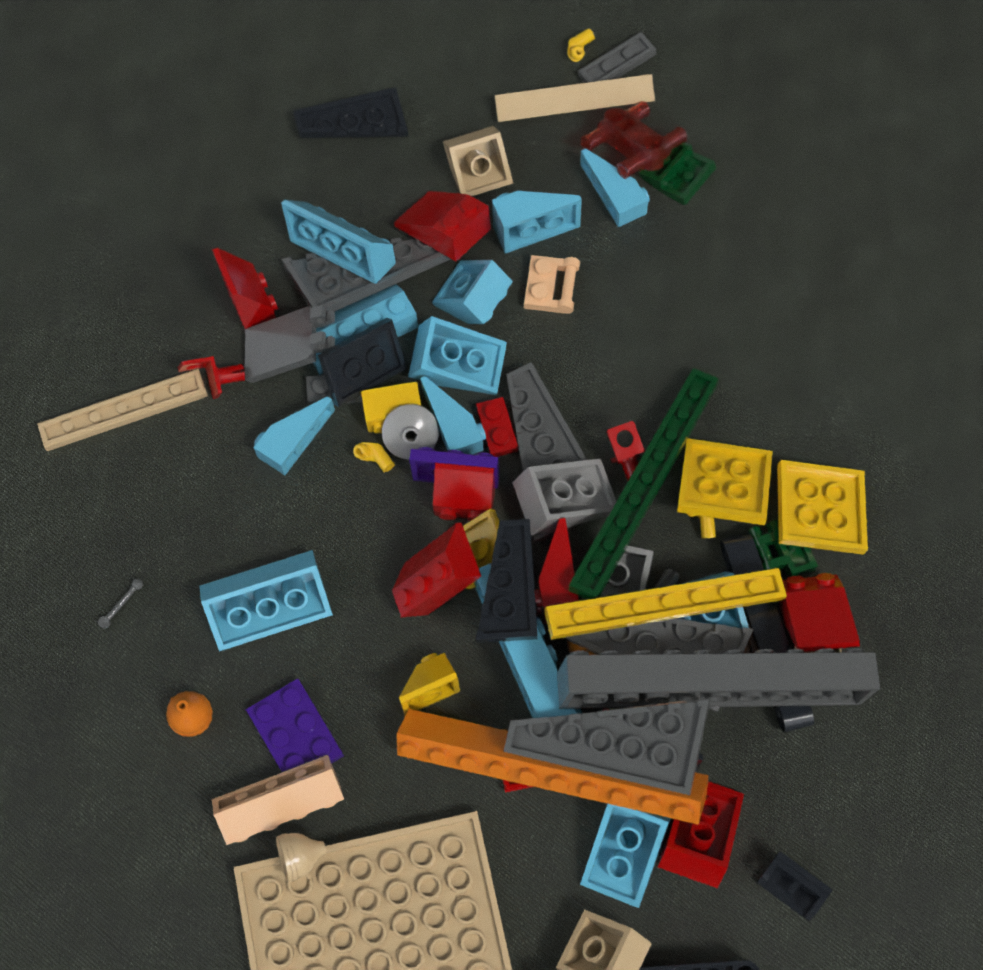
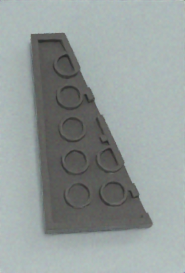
[563,618,754,712]
[503,700,710,795]

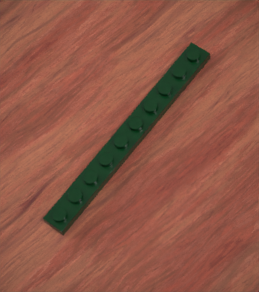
[568,368,719,600]

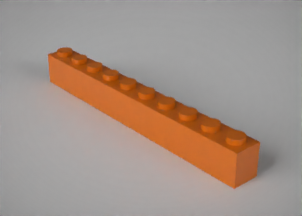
[397,709,709,824]

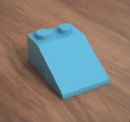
[492,191,582,254]
[408,316,507,395]
[580,804,671,908]

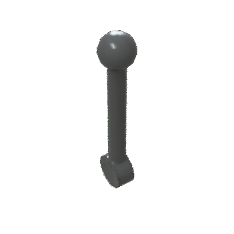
[98,578,143,629]

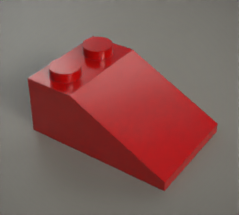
[394,191,491,262]
[212,248,278,329]
[534,518,579,624]
[779,573,860,652]
[658,781,744,888]

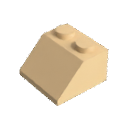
[443,126,513,196]
[556,909,652,970]

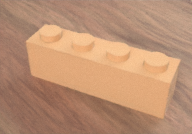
[212,755,344,845]

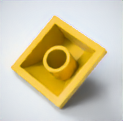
[399,653,460,716]

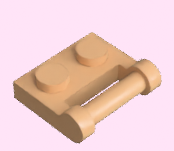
[524,255,580,314]

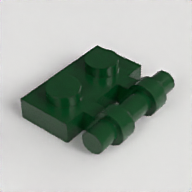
[748,519,818,578]

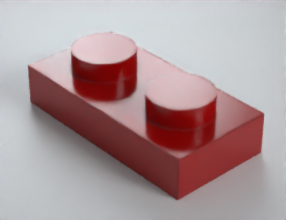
[476,397,519,457]

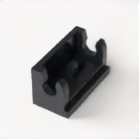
[757,851,833,922]

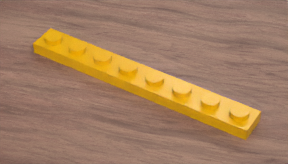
[544,568,787,639]

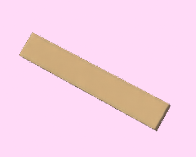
[495,74,655,122]
[37,369,208,451]

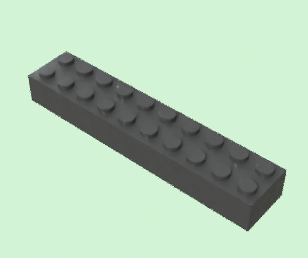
[557,648,880,709]

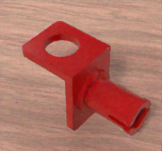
[178,356,245,399]
[607,421,645,481]

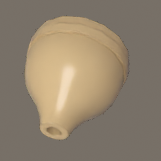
[276,833,327,882]

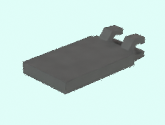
[245,305,335,383]

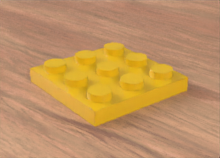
[677,438,773,525]
[777,460,868,555]

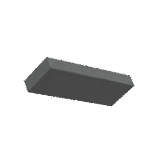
[578,32,657,83]

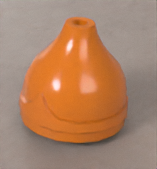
[166,691,213,737]

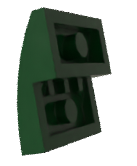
[639,136,716,205]

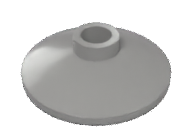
[382,404,439,460]

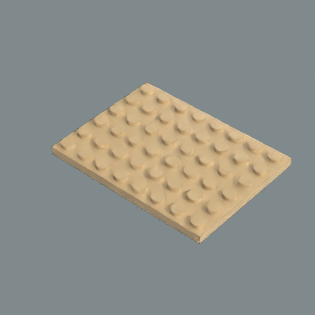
[234,811,512,970]

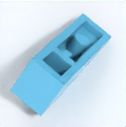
[580,149,650,227]
[420,376,486,455]
[253,396,335,475]

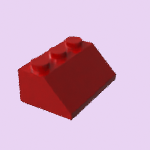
[392,523,482,617]

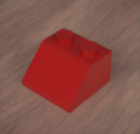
[433,463,495,521]

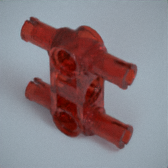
[580,101,688,179]

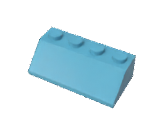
[281,200,396,284]
[313,284,418,375]
[199,550,333,651]

